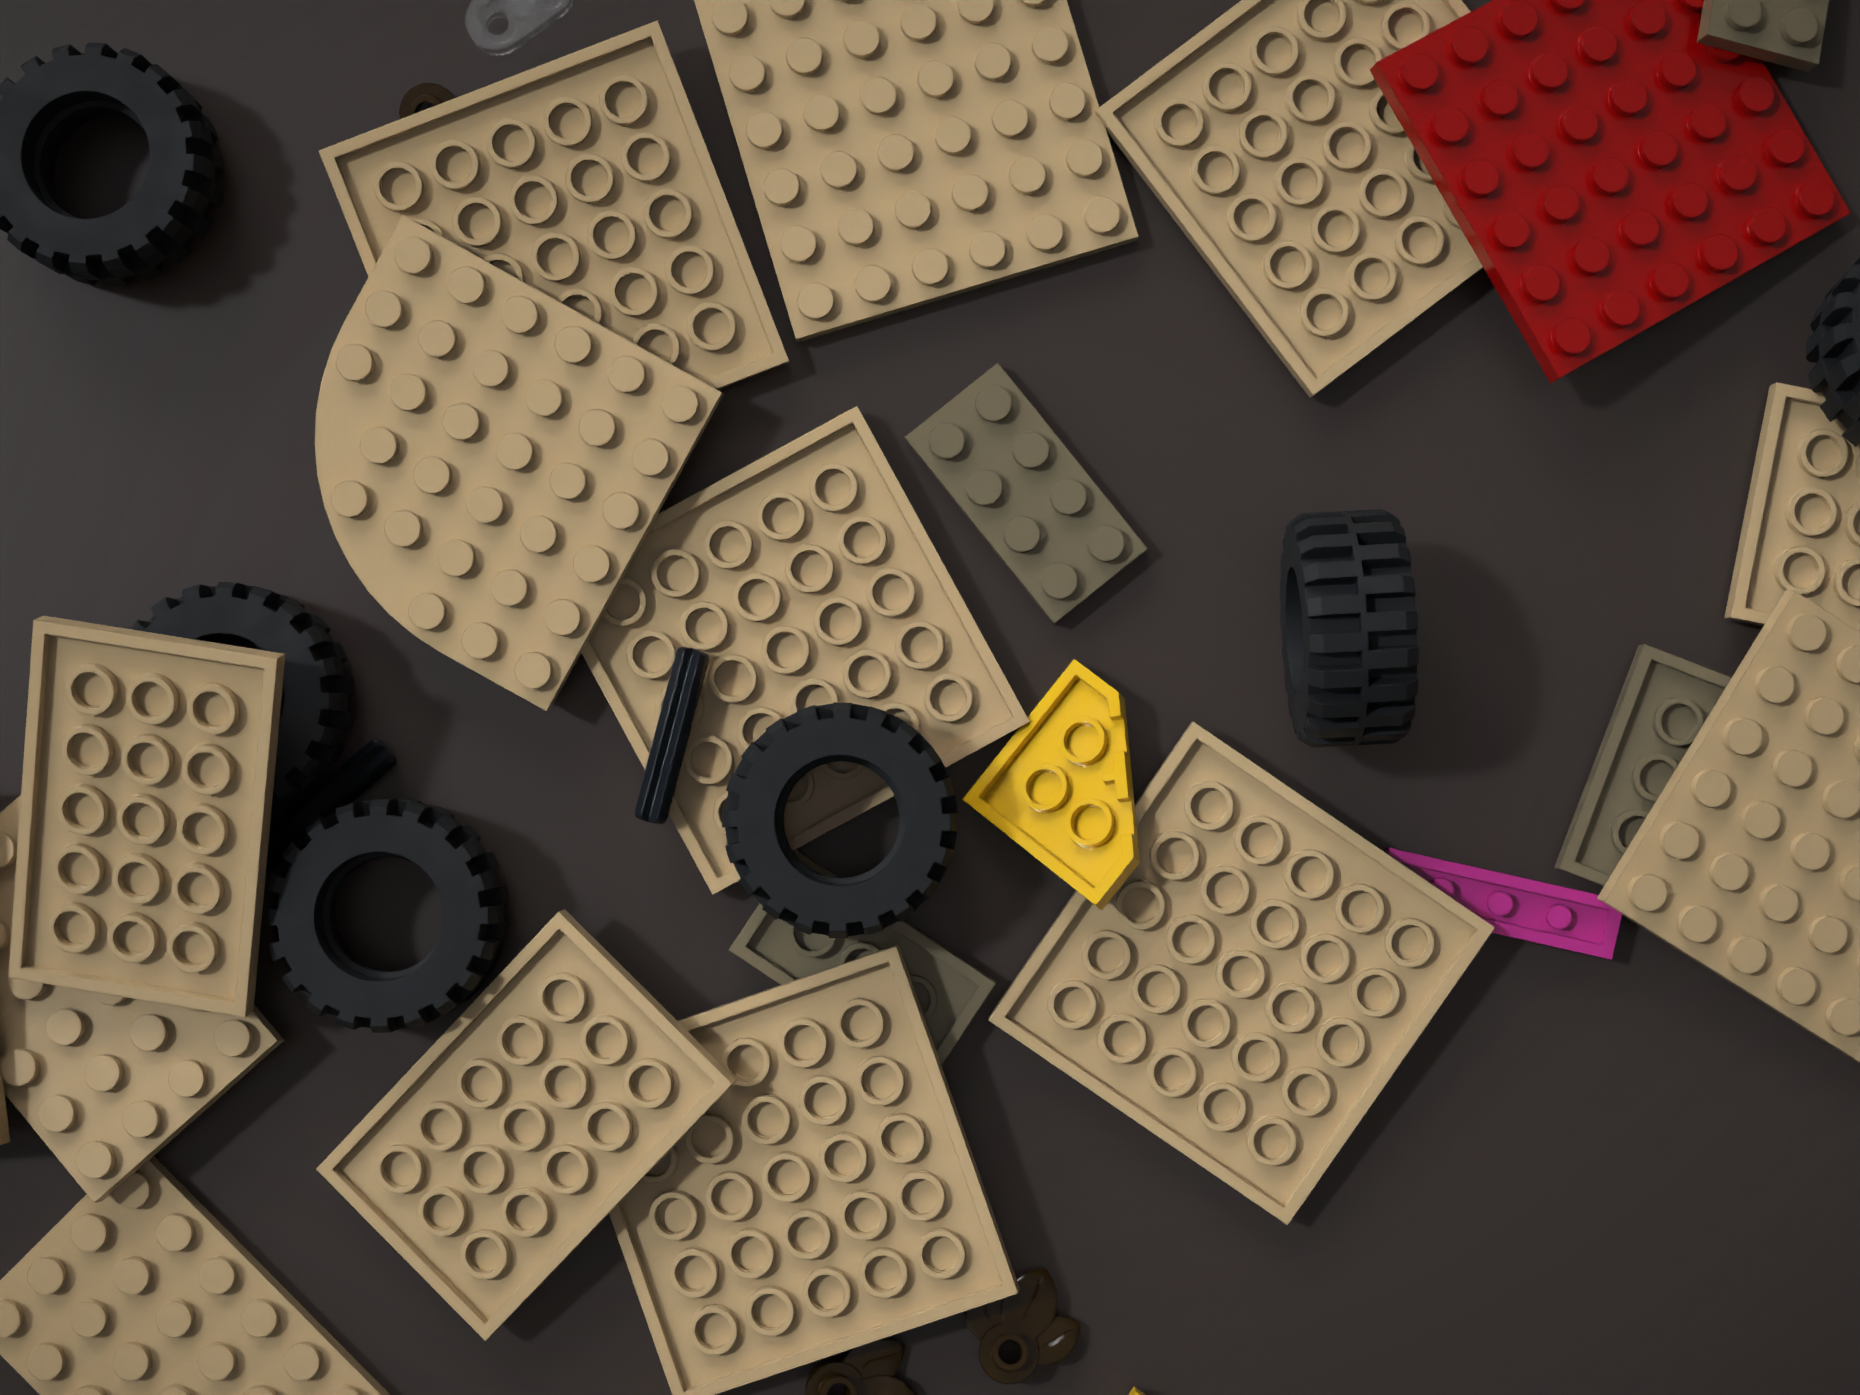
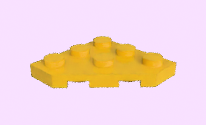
[962,659,1140,910]

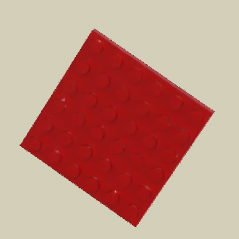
[1370,0,1851,384]

